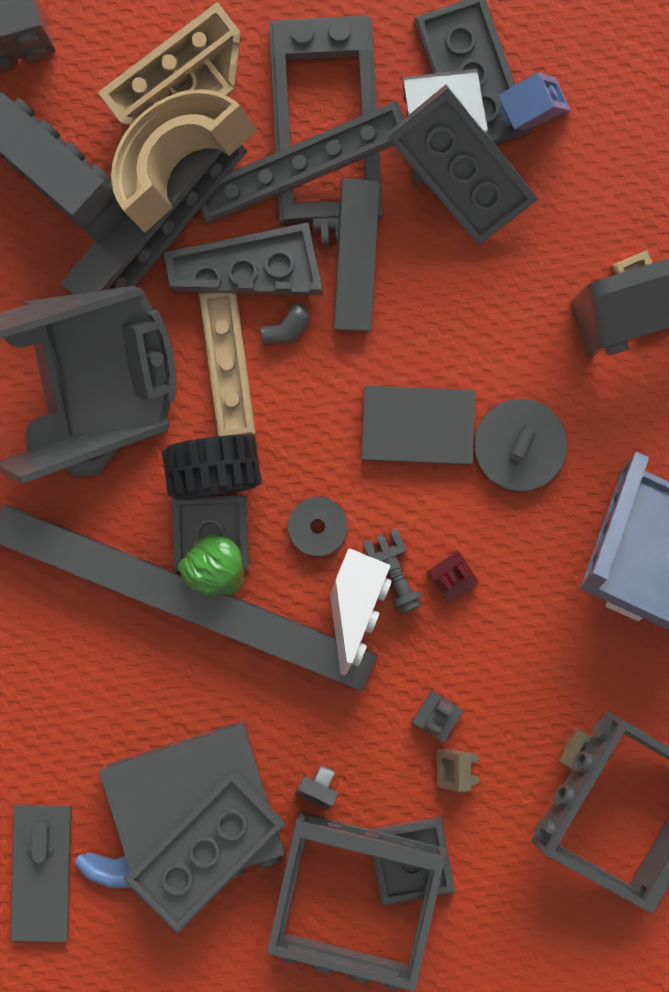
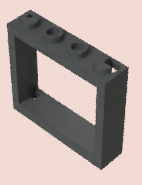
[531,711,669,914]
[267,812,446,991]

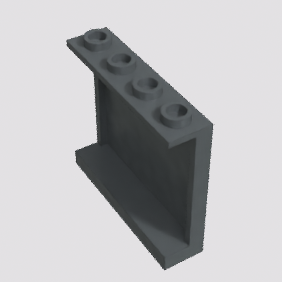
[99,720,286,901]

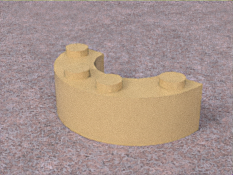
[111,90,257,233]

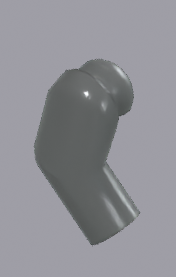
[66,449,119,477]

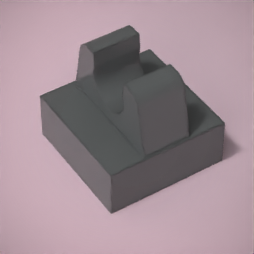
[412,690,463,742]
[294,765,338,810]

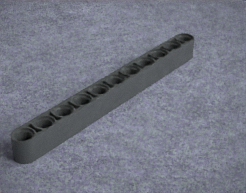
[0,504,378,690]

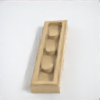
[199,293,256,436]

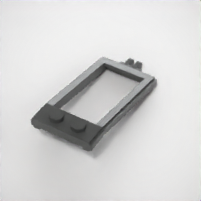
[269,15,383,245]

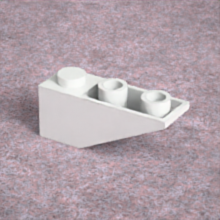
[330,548,392,676]

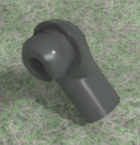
[261,303,310,345]

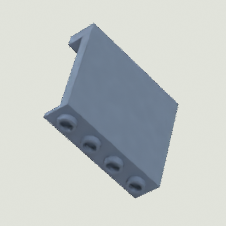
[580,451,669,630]

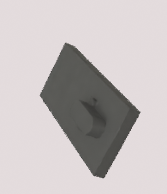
[11,804,72,942]

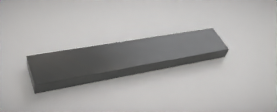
[200,101,404,224]

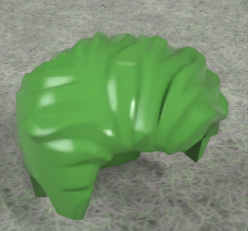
[178,534,245,598]

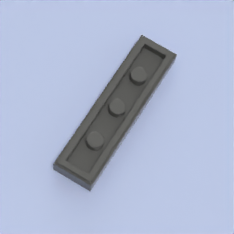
[333,178,380,331]

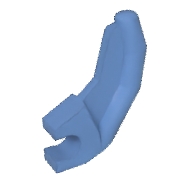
[74,852,131,888]

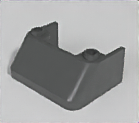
[570,259,669,358]

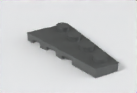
[163,223,323,295]

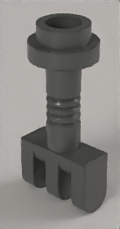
[363,528,422,614]

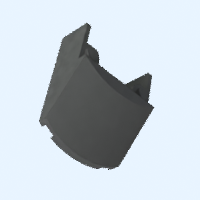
[0,286,176,484]

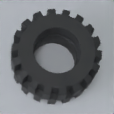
[162,435,262,499]

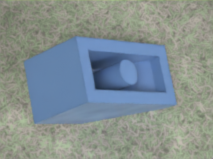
[498,72,571,131]

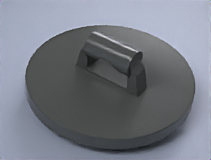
[474,399,567,491]

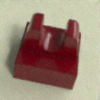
[427,551,479,602]

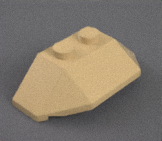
[98,2,241,126]

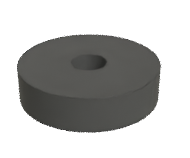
[288,497,347,556]

